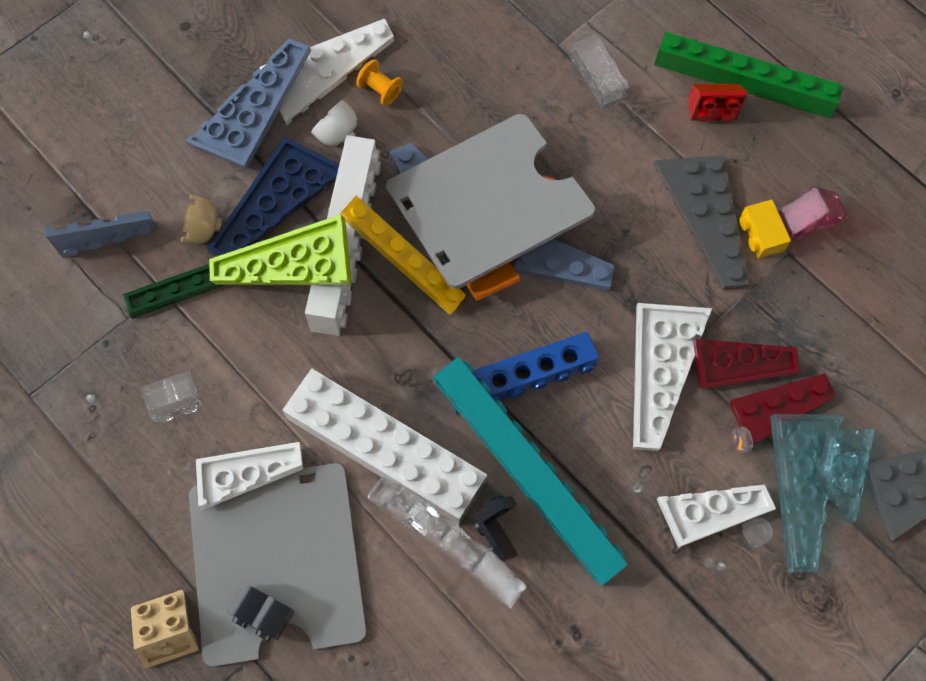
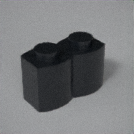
[228,583,295,642]

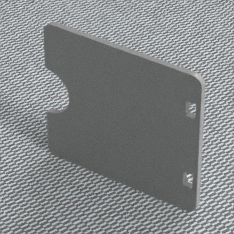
[386,114,595,289]
[189,463,366,667]

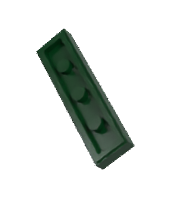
[123,264,225,319]

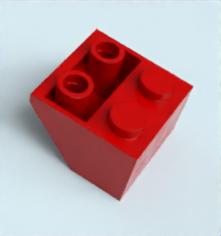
[688,84,748,122]

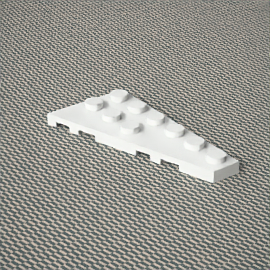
[259,19,394,126]
[633,303,712,451]

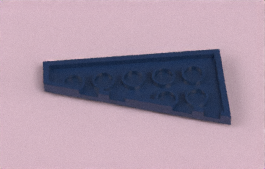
[207,136,340,257]

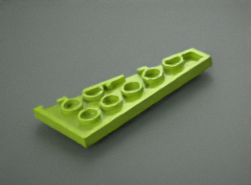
[209,214,352,285]

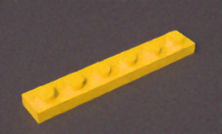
[339,195,466,315]

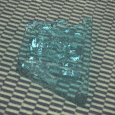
[817,428,875,522]

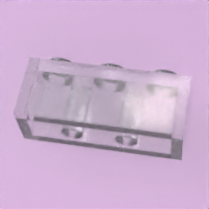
[570,34,629,110]

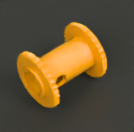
[357,60,403,106]

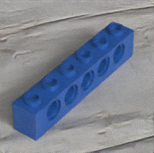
[452,331,599,415]

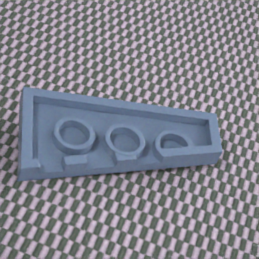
[44,211,157,258]
[514,239,614,291]

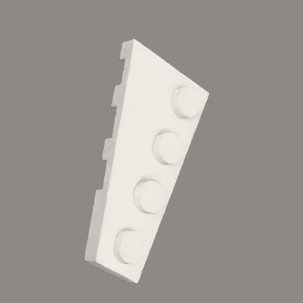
[657,484,776,548]

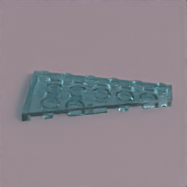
[770,414,843,573]

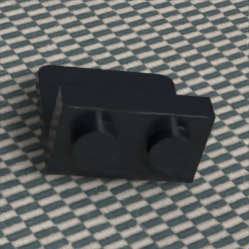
[473,495,518,562]

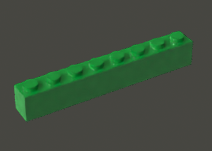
[654,31,844,119]

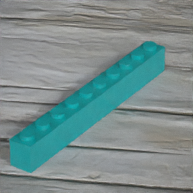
[433,357,628,586]

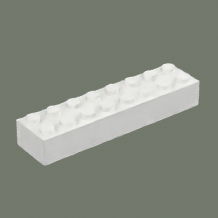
[305,135,381,336]
[282,368,487,525]

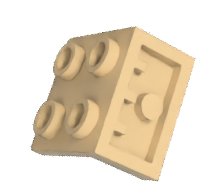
[131,590,199,669]

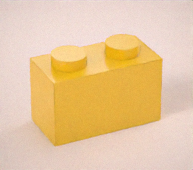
[740,199,791,259]

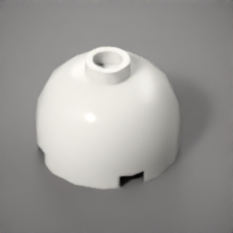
[311,100,357,146]

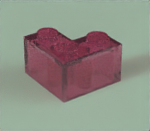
[778,187,849,240]

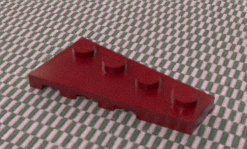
[692,338,800,388]
[730,373,835,449]

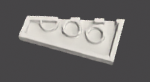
[196,442,303,511]

